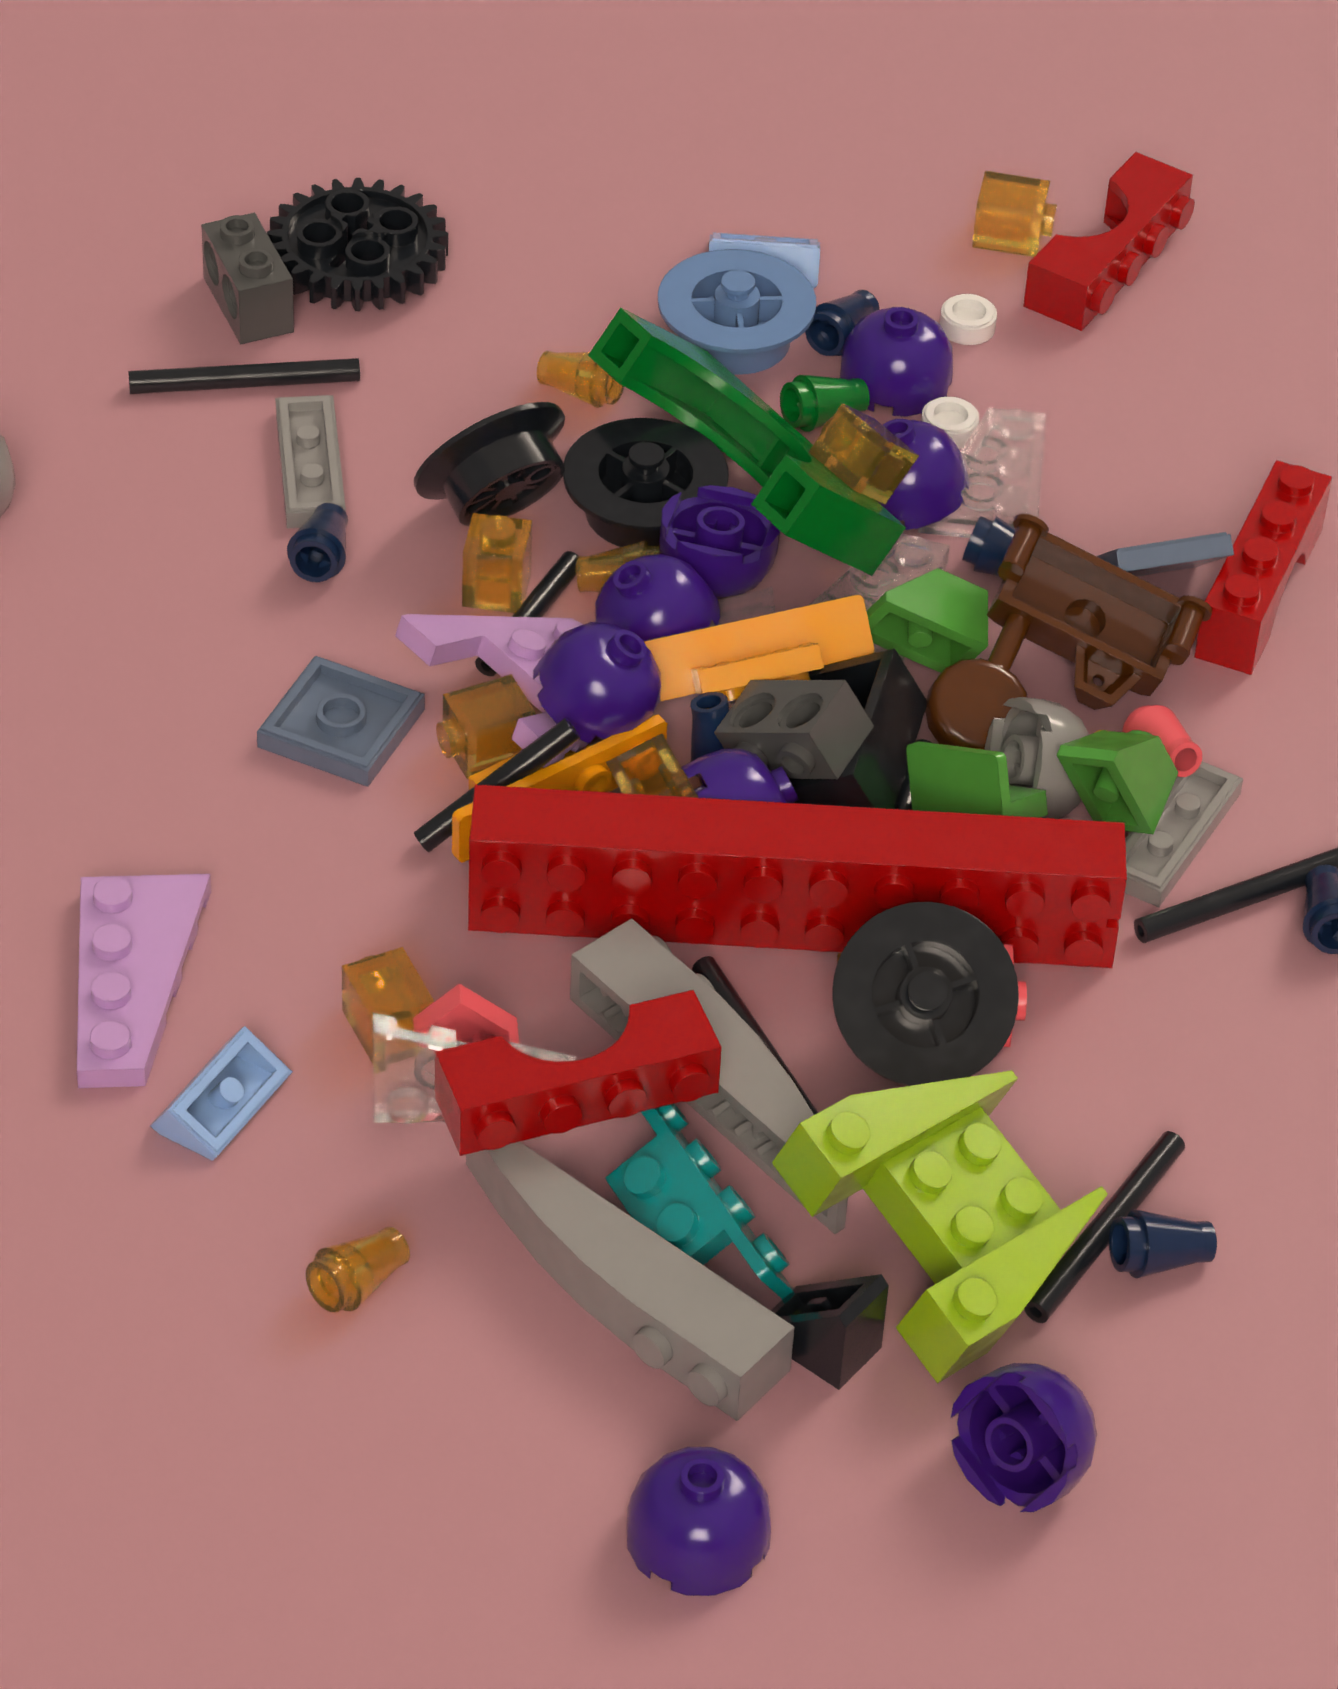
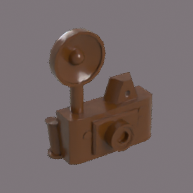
[925,513,1213,750]

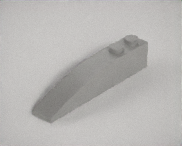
[570,918,848,1234]
[466,1142,795,1421]

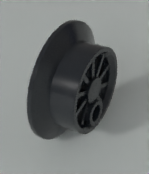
[414,402,565,526]
[563,418,729,551]
[832,902,1019,1086]

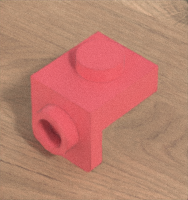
[413,983,520,1051]

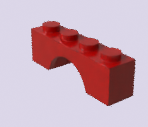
[1023,152,1195,331]
[1194,460,1332,675]
[435,990,722,1156]

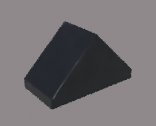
[771,1274,889,1390]

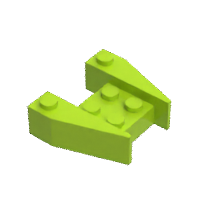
[772,1070,1108,1384]

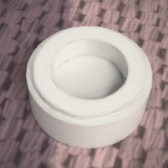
[940,294,997,345]
[921,397,979,449]

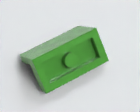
[906,741,1048,818]

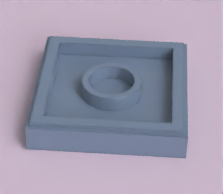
[1097,532,1234,576]
[257,656,425,787]

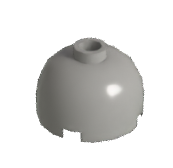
[984,697,1089,819]

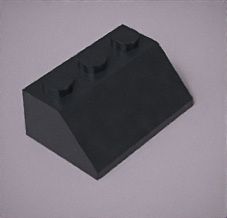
[789,648,927,809]

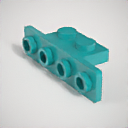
[605,1103,793,1299]

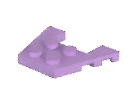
[395,614,589,768]

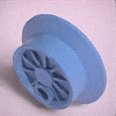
[657,249,816,375]

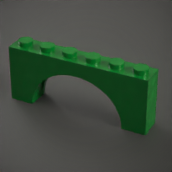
[588,307,906,576]

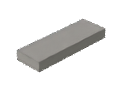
[275,395,346,528]
[1125,761,1243,907]

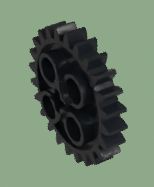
[267,178,448,311]

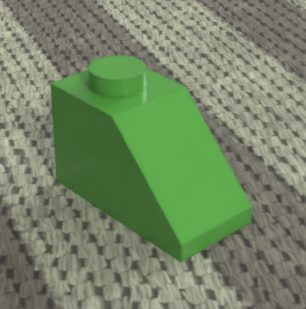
[867,568,988,673]
[1057,730,1178,834]

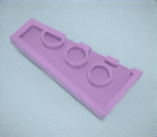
[77,874,211,1088]

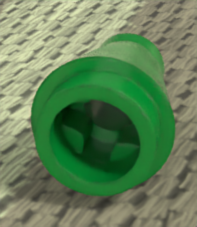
[780,375,870,432]

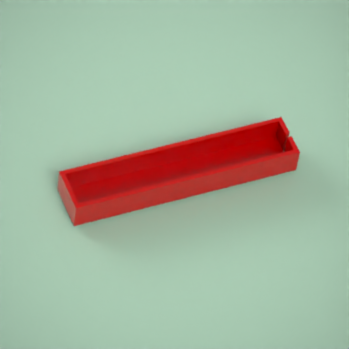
[468,785,1127,968]

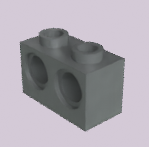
[201,212,294,345]
[714,680,874,779]

